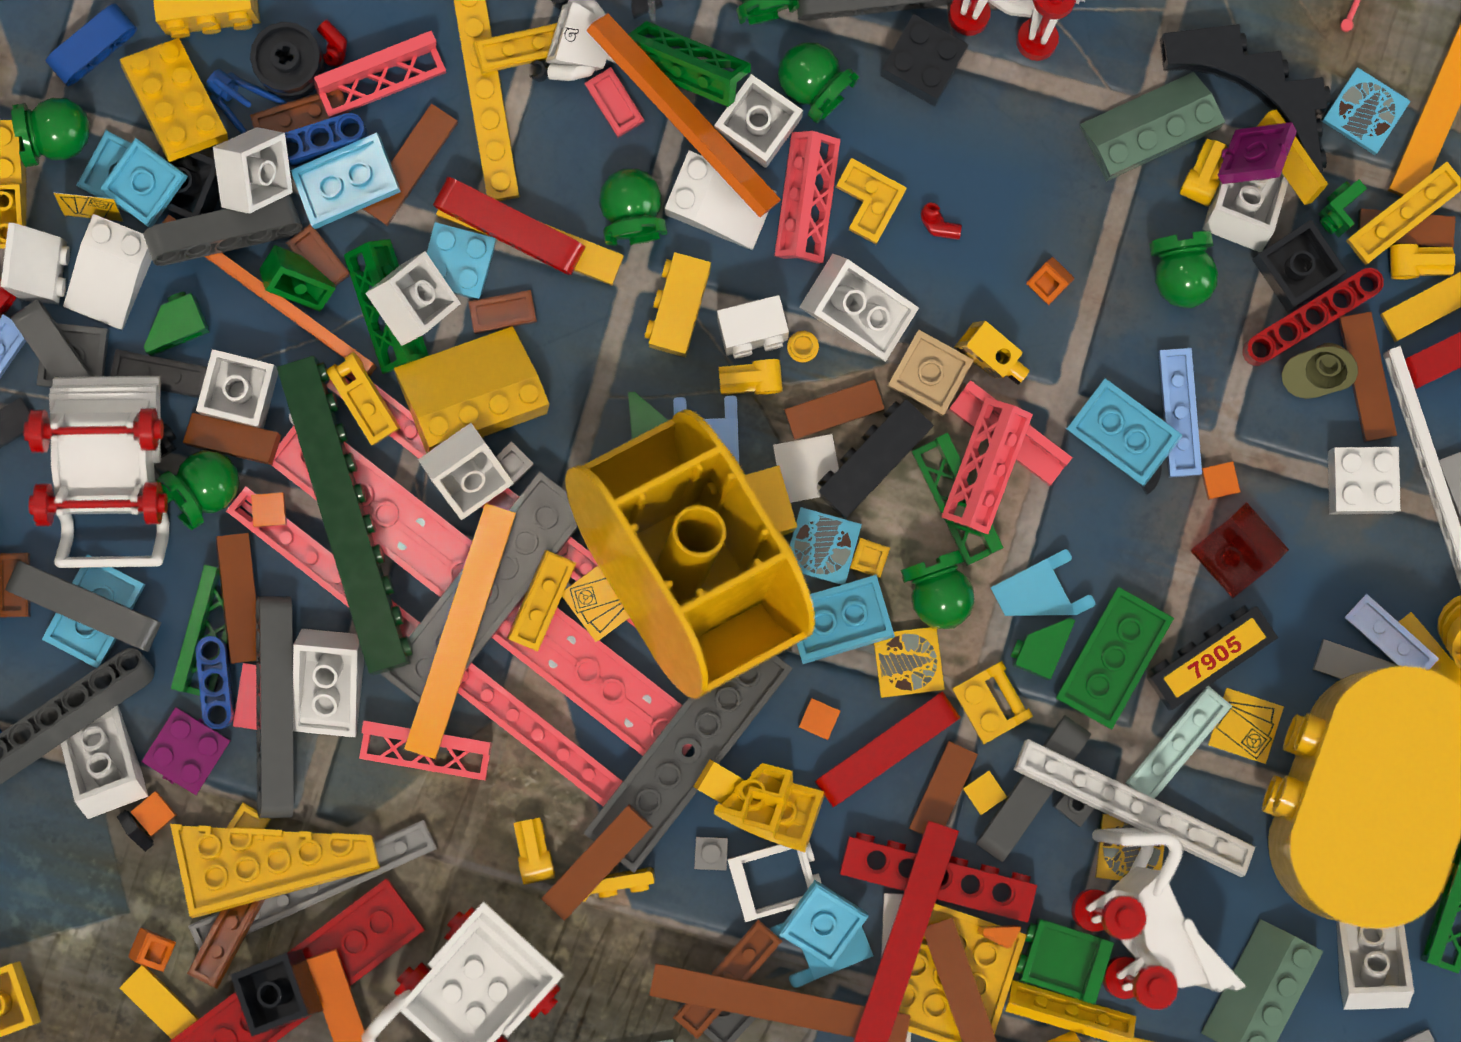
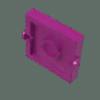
[1218,122,1297,184]
[141,707,231,795]

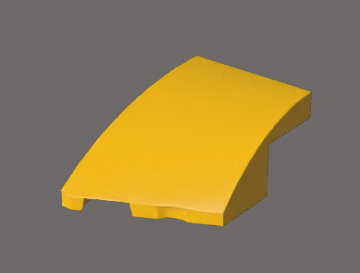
[714,763,824,852]

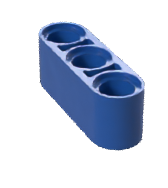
[46,4,137,86]
[285,113,367,166]
[196,636,235,729]

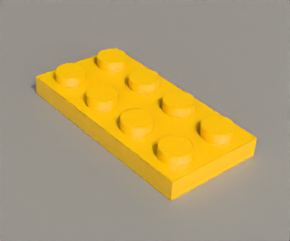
[120,38,228,162]

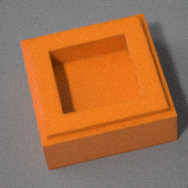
[1202,461,1240,500]
[251,492,287,528]
[799,698,840,740]
[131,791,177,836]

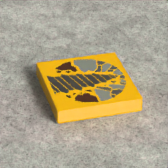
[874,627,945,698]
[1095,814,1165,881]

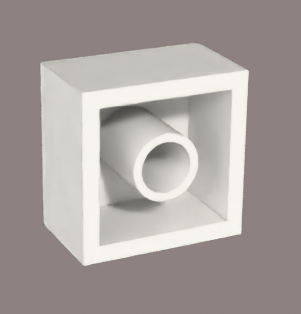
[714,74,803,168]
[213,127,293,214]
[365,251,461,346]
[717,295,789,359]
[196,349,278,429]
[418,423,514,520]
[1328,447,1401,514]

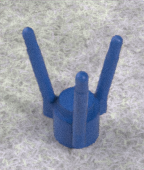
[205,69,287,134]

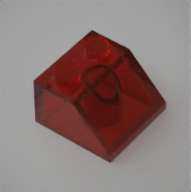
[1190,502,1289,598]

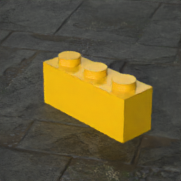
[645,252,711,358]

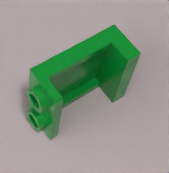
[1015,918,1114,1005]

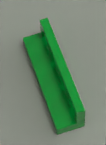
[628,21,751,107]
[344,239,429,374]
[912,433,1004,566]
[171,564,228,696]
[1420,839,1461,974]

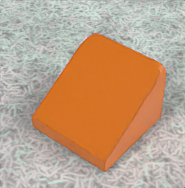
[1026,257,1074,305]
[977,925,1021,948]
[129,928,176,972]

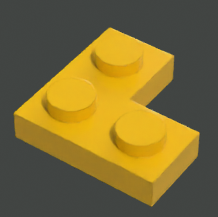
[836,158,907,245]

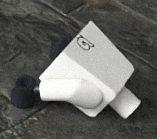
[529,0,616,82]

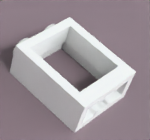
[727,842,822,922]

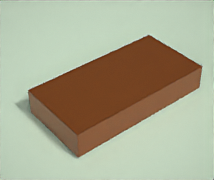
[286,224,350,286]
[468,290,537,334]
[0,553,31,618]

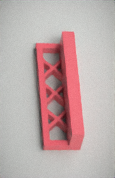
[314,30,446,118]
[774,131,841,263]
[949,380,1073,486]
[941,397,1033,534]
[359,720,492,781]

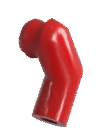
[317,19,347,66]
[921,203,962,240]

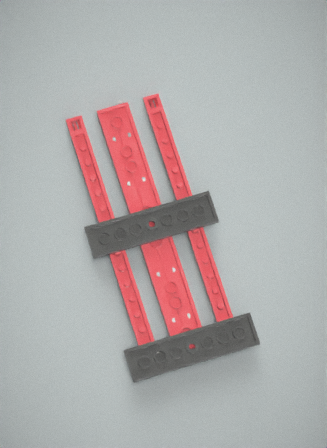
[226,372,793,873]

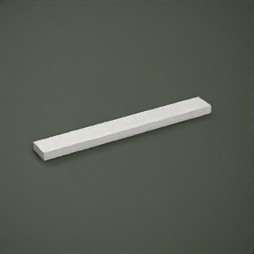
[1383,346,1461,589]
[1013,739,1256,877]

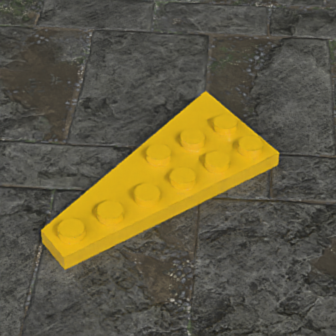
[170,824,380,918]

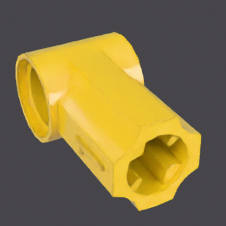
[1179,139,1228,207]
[1390,244,1455,280]
[719,359,783,395]
[514,817,555,885]

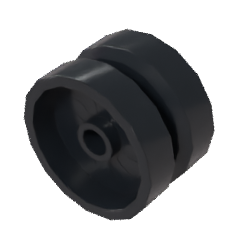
[250,22,325,99]

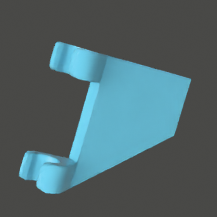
[990,549,1096,616]
[770,922,874,988]

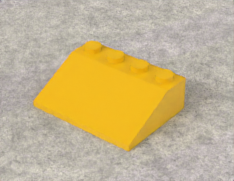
[394,326,549,453]

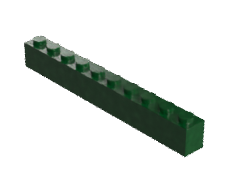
[277,356,413,675]

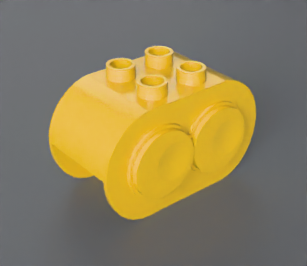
[565,409,815,699]
[1262,666,1461,929]

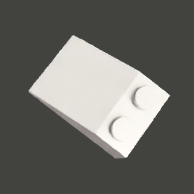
[664,150,777,251]
[1202,172,1288,252]
[63,214,152,331]
[0,223,70,304]
[799,254,919,362]
[293,629,364,737]
[61,705,148,819]
[1336,921,1414,1010]

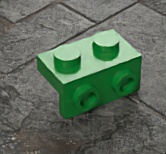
[1318,179,1367,237]

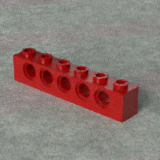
[839,832,1037,923]

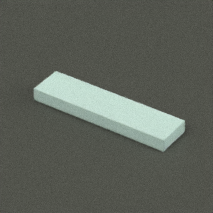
[1125,686,1232,799]

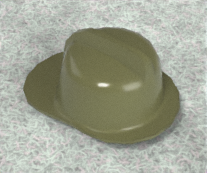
[1281,343,1358,399]

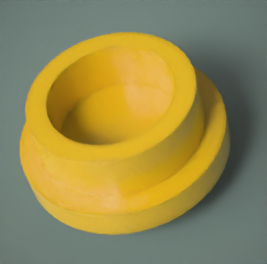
[787,331,819,363]

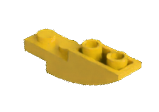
[0,120,27,249]

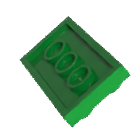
[1055,587,1174,730]

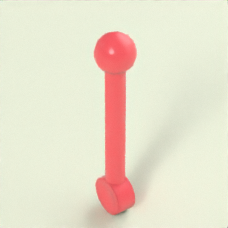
[1340,0,1361,32]

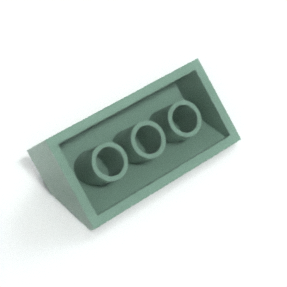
[1079,72,1225,182]
[1201,919,1324,1042]

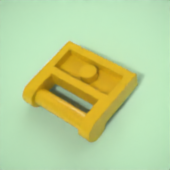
[952,661,1033,745]

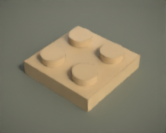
[888,329,974,416]

